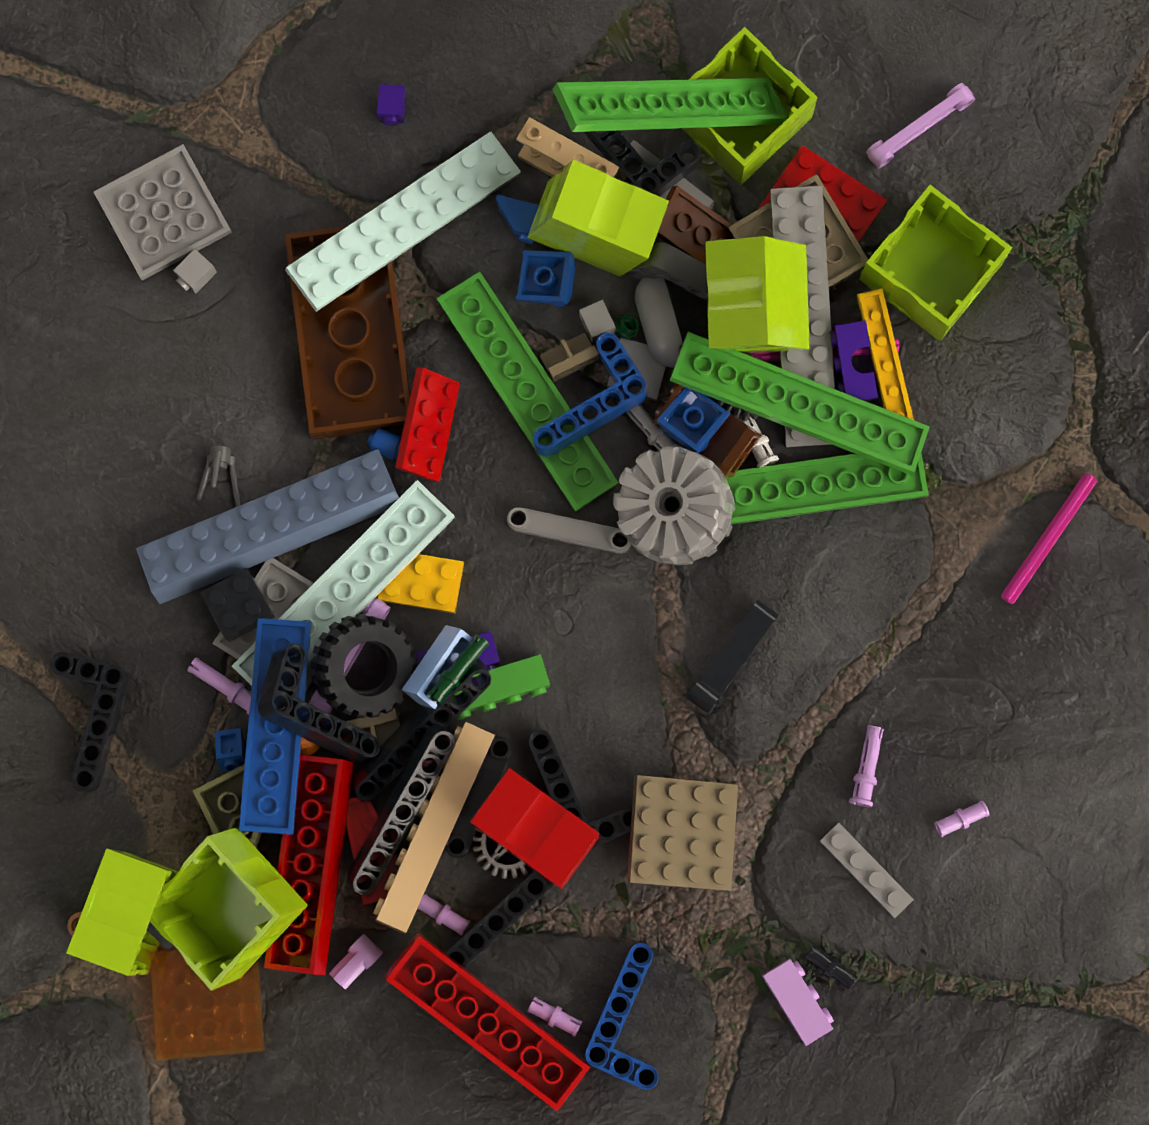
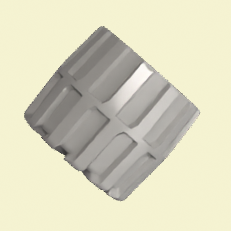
[613,446,735,565]

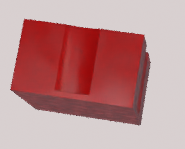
[470,768,599,890]

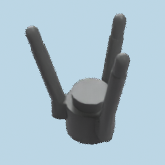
[196,446,241,507]

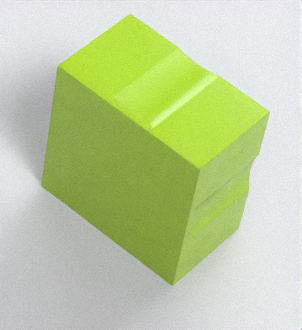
[682,27,818,186]
[527,159,669,277]
[859,185,1013,342]
[706,236,810,353]
[150,827,308,991]
[66,848,179,976]

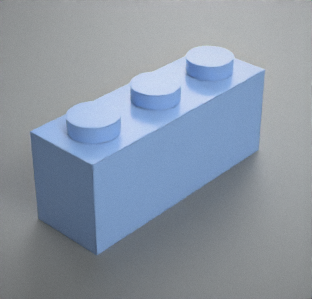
[402,625,473,709]

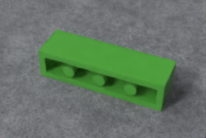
[454,654,550,720]

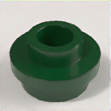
[614,314,639,340]

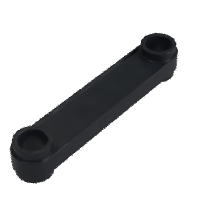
[445,737,513,858]

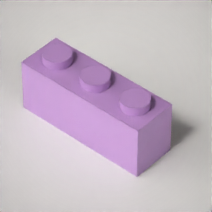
[761,959,834,1046]

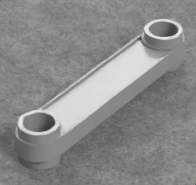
[507,507,631,553]

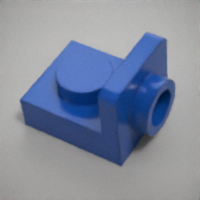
[215,728,245,772]

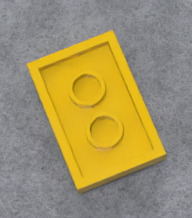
[378,554,464,614]

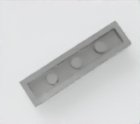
[819,823,914,918]

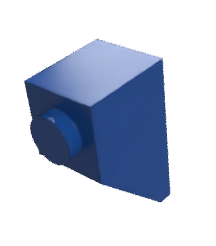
[496,195,539,244]

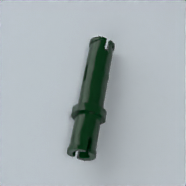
[427,634,489,706]

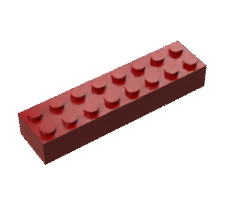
[264,755,354,975]
[384,932,590,1111]

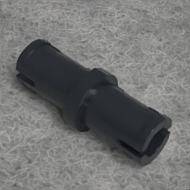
[805,945,858,989]

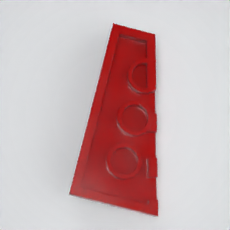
[346,797,400,905]

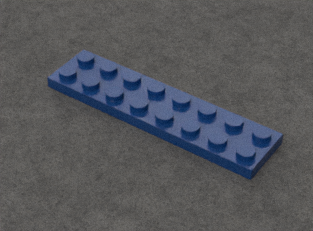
[239,618,311,835]

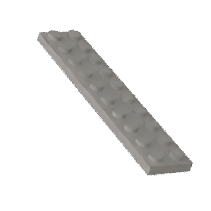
[770,186,835,447]

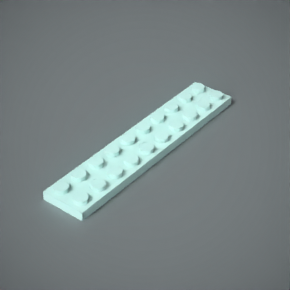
[285,132,521,312]
[232,480,455,686]

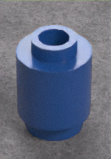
[367,428,402,460]

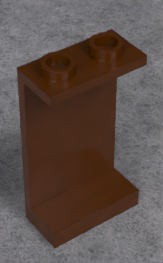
[652,384,762,478]

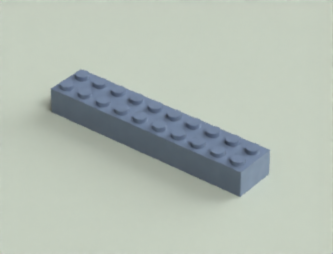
[136,449,399,604]

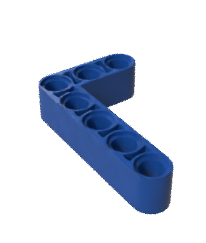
[533,333,647,457]
[585,943,659,1090]

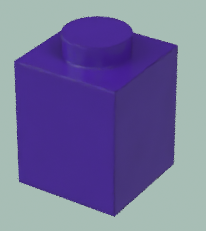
[377,84,407,126]

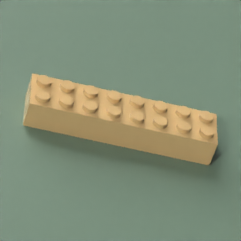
[373,722,495,934]

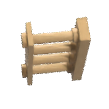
[516,117,619,177]

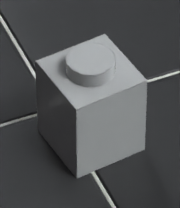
[173,249,217,294]
[579,300,616,343]

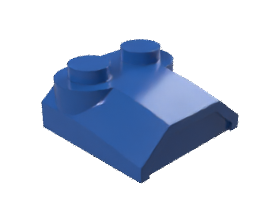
[516,250,576,307]
[657,387,730,453]

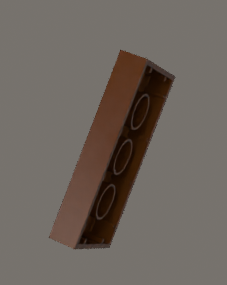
[285,226,411,440]

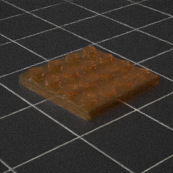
[150,950,265,1061]

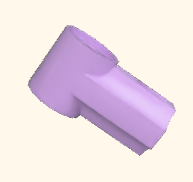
[329,934,383,989]

